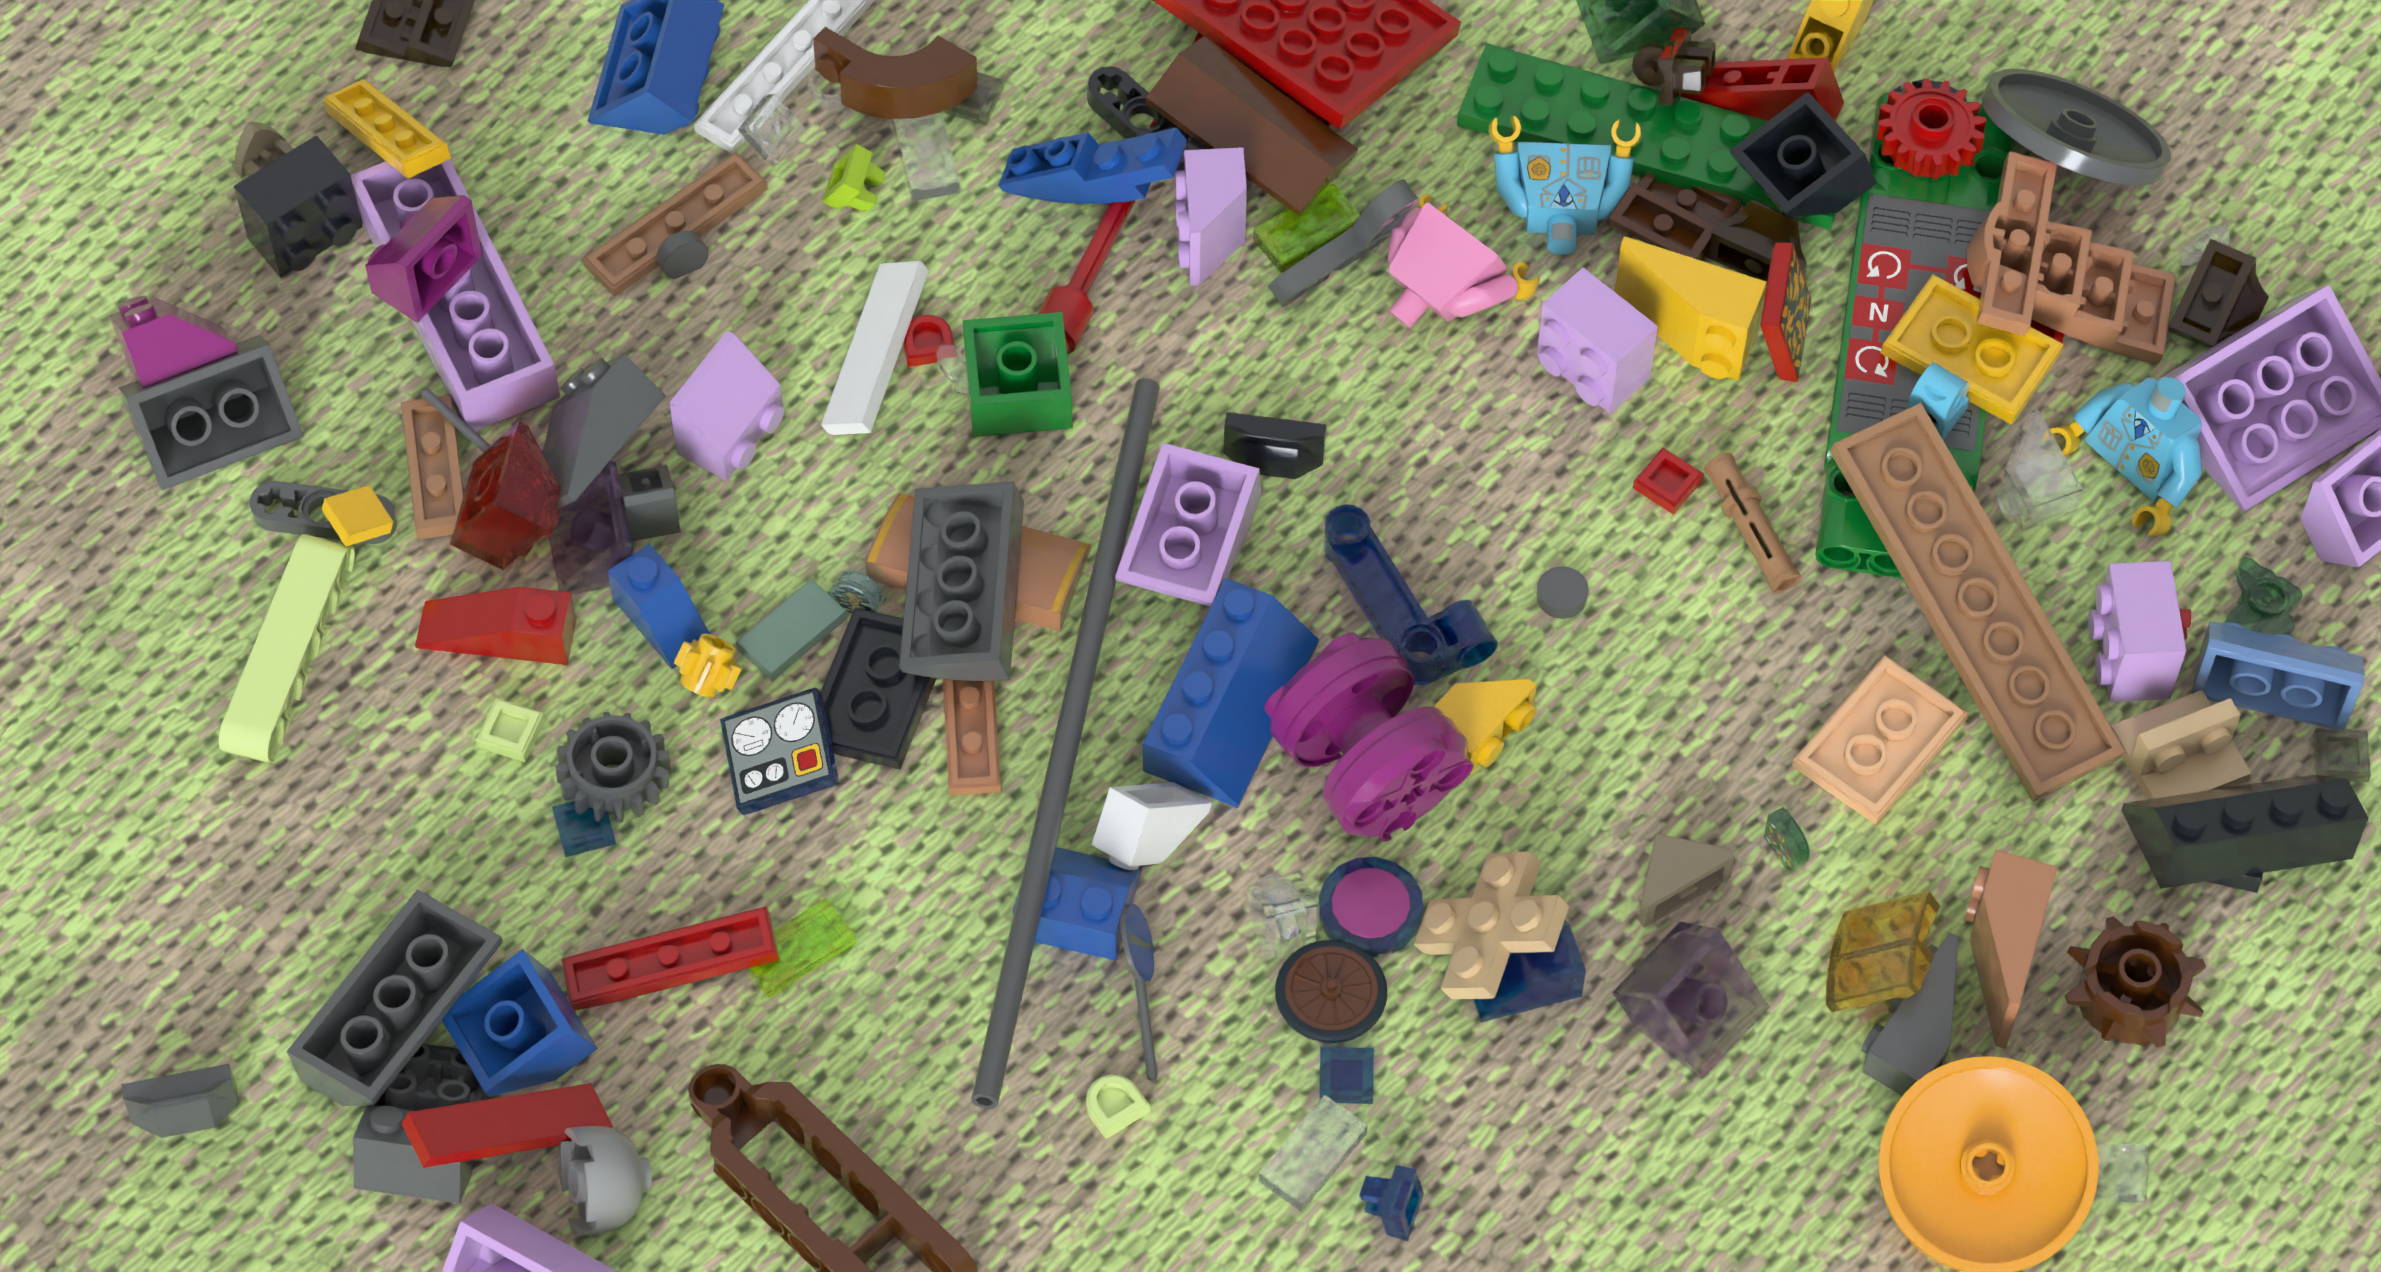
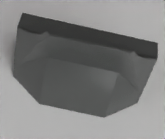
[121,1064,239,1138]

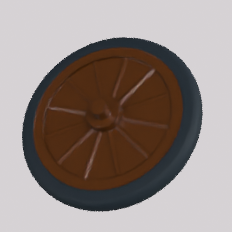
[1275,940,1388,1043]

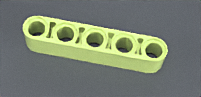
[219,534,355,763]

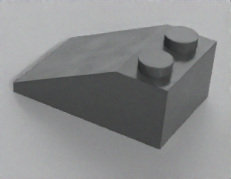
[528,353,666,520]

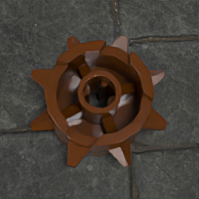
[2065,916,2206,1048]

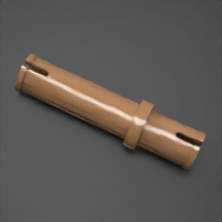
[1704,453,1802,594]

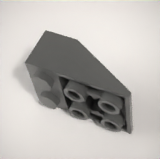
[353,1043,490,1203]

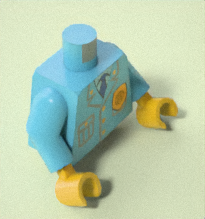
[1489,115,1641,255]
[2043,377,2202,536]

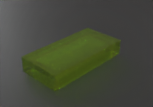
[746,898,857,999]

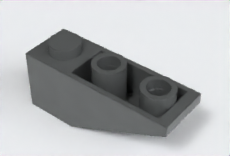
[1861,932,1959,1096]

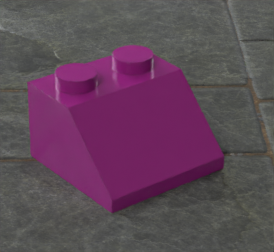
[365,195,482,323]
[109,296,238,388]

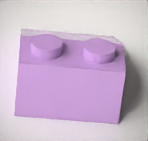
[1115,442,1262,607]

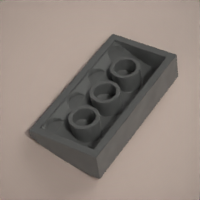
[899,481,1024,681]

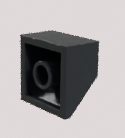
[1729,92,1877,218]

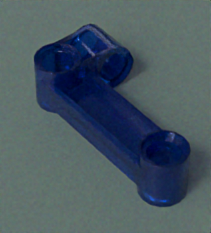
[1324,504,1498,685]

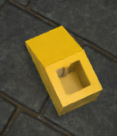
[1787,0,1874,72]
[1434,679,1537,776]

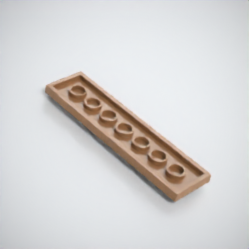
[1830,403,2126,802]

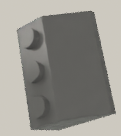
[119,334,304,490]

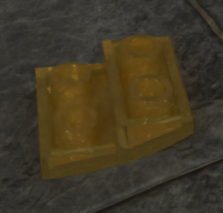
[1826,891,1940,1012]

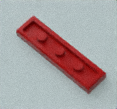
[561,906,780,1011]
[402,1083,613,1168]

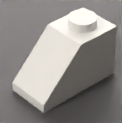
[1091,782,1212,870]

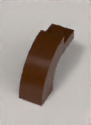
[813,27,978,119]

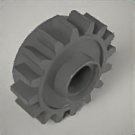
[555,712,671,823]

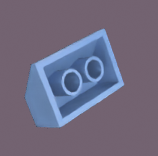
[2191,621,2365,732]

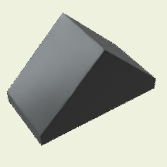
[617,465,681,542]

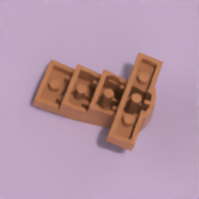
[1967,151,2176,364]

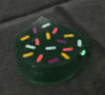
[1764,807,1810,871]

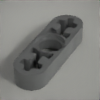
[250,481,397,544]

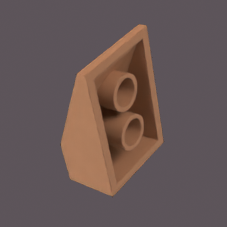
[1964,849,2058,1049]

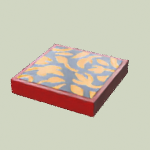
[1760,243,1812,382]

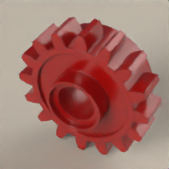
[1876,78,1986,179]

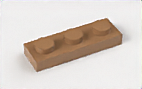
[401,395,469,540]

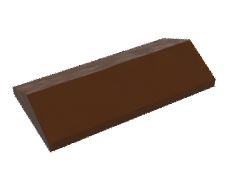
[1145,36,1358,216]

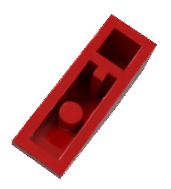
[1681,57,1845,122]
[415,587,576,665]

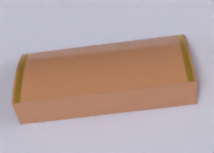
[865,493,1092,632]

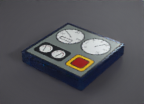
[720,687,840,815]

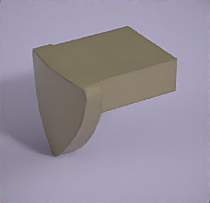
[235,122,294,178]

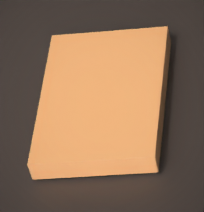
[1792,655,1968,825]

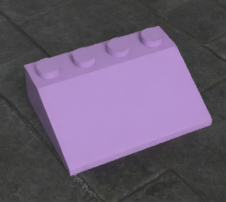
[2157,285,2381,512]

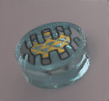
[830,571,884,613]

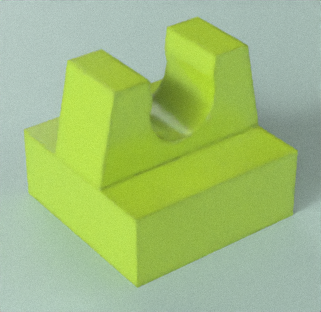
[822,144,886,211]

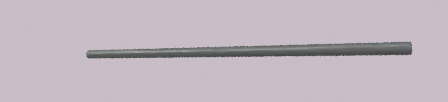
[971,378,1160,1109]

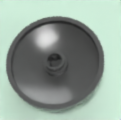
[1981,69,2171,186]

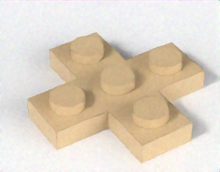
[1414,851,1569,999]

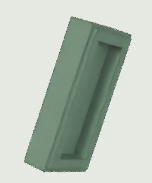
[736,579,847,681]

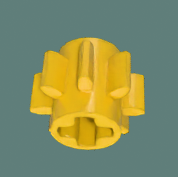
[674,634,742,698]

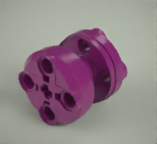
[1264,632,1474,842]

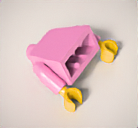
[1387,194,1540,329]

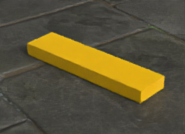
[322,79,451,179]

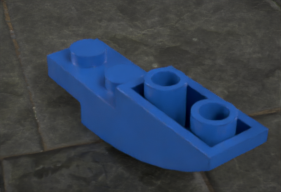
[998,128,1187,204]

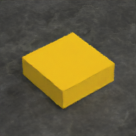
[322,485,393,547]

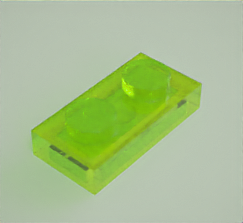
[1253,183,1360,274]

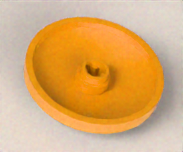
[1878,1056,2099,1272]

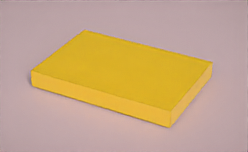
[1881,274,2064,425]

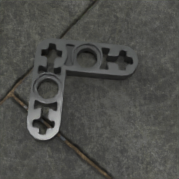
[1268,179,1419,307]

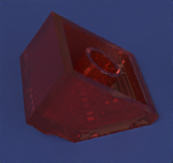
[450,421,561,570]

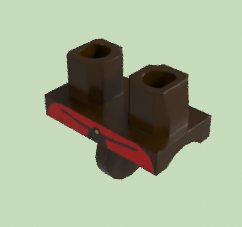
[1632,27,1716,106]

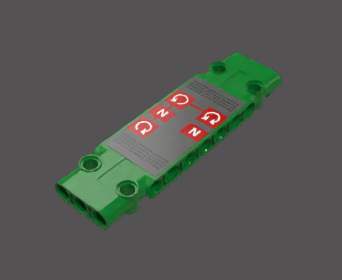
[1815,92,2015,579]

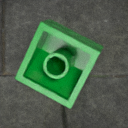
[962,312,1073,437]

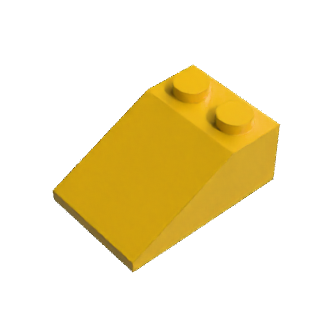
[1615,236,1767,381]

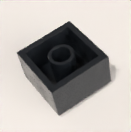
[234,135,362,278]

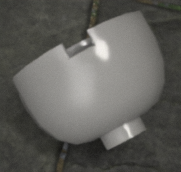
[559,1126,652,1236]

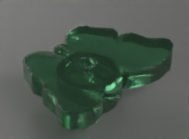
[2224,557,2302,636]

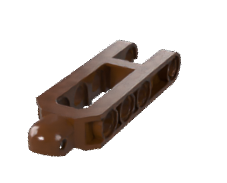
[688,1064,978,1272]

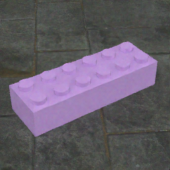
[350,159,560,431]

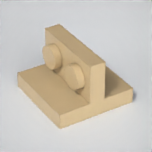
[2111,690,2252,800]

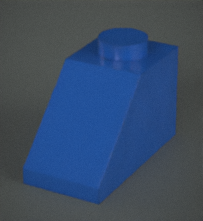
[608,543,711,669]

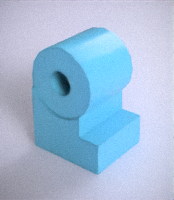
[1906,362,1970,440]

